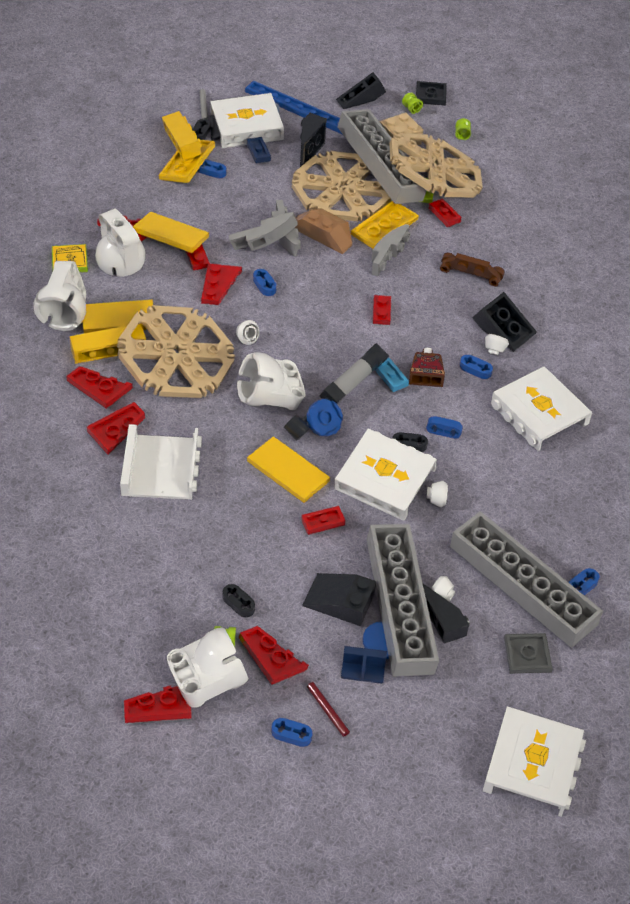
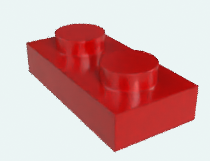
[429,198,462,228]
[186,244,210,271]
[373,295,391,325]
[301,506,346,535]

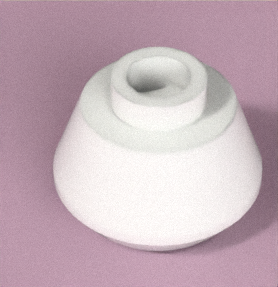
[236,320,260,345]
[485,334,509,355]
[426,481,448,507]
[432,576,455,601]

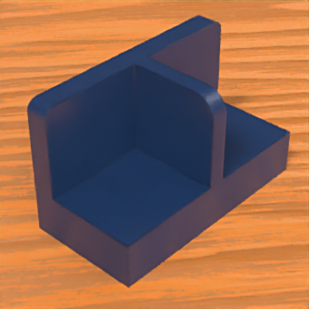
[341,646,387,684]

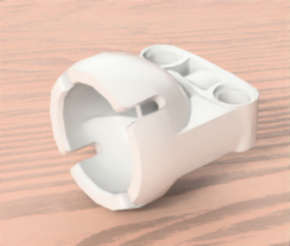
[95,209,146,277]
[33,261,86,331]
[237,352,305,410]
[167,628,248,707]

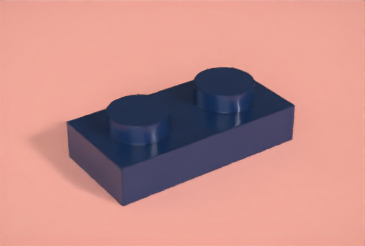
[247,137,271,164]

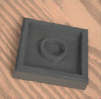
[504,633,553,674]

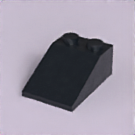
[300,112,327,167]
[472,292,537,352]
[302,573,376,626]

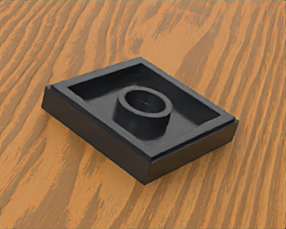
[416,81,447,106]

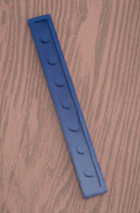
[245,81,343,135]

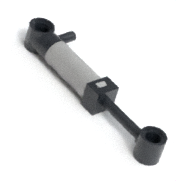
[284,343,389,441]

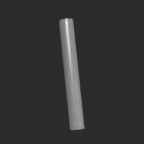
[199,89,208,120]

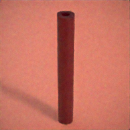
[307,682,350,737]

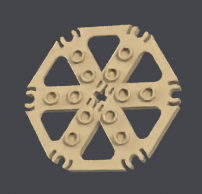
[390,133,483,198]
[292,151,392,222]
[117,305,235,398]

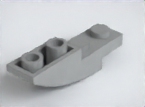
[271,200,301,256]
[229,212,298,251]
[371,224,411,276]

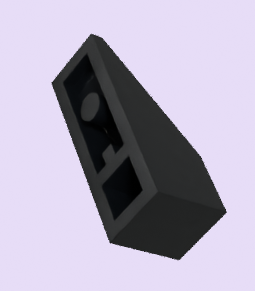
[336,72,386,109]
[423,584,470,644]

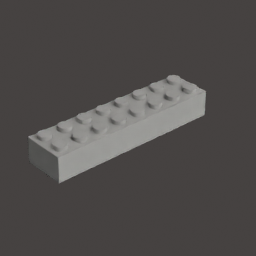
[338,109,427,204]
[450,511,603,648]
[366,524,439,677]

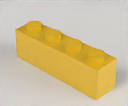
[162,111,202,161]
[70,323,146,364]

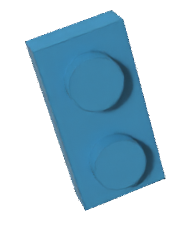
[375,358,409,392]

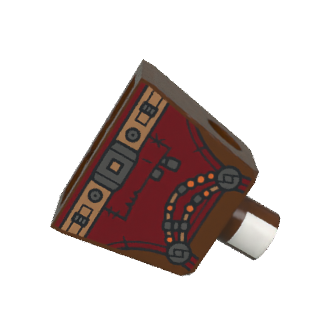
[409,348,445,387]

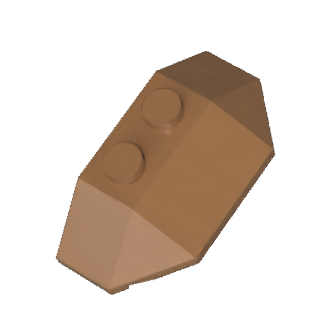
[295,208,352,254]

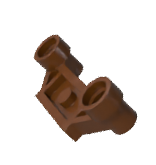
[440,252,505,287]

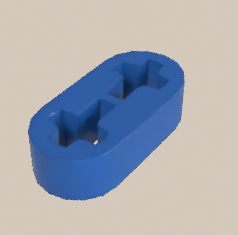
[198,159,227,178]
[253,269,277,296]
[460,355,493,379]
[426,416,463,439]
[568,568,600,595]
[271,718,313,747]

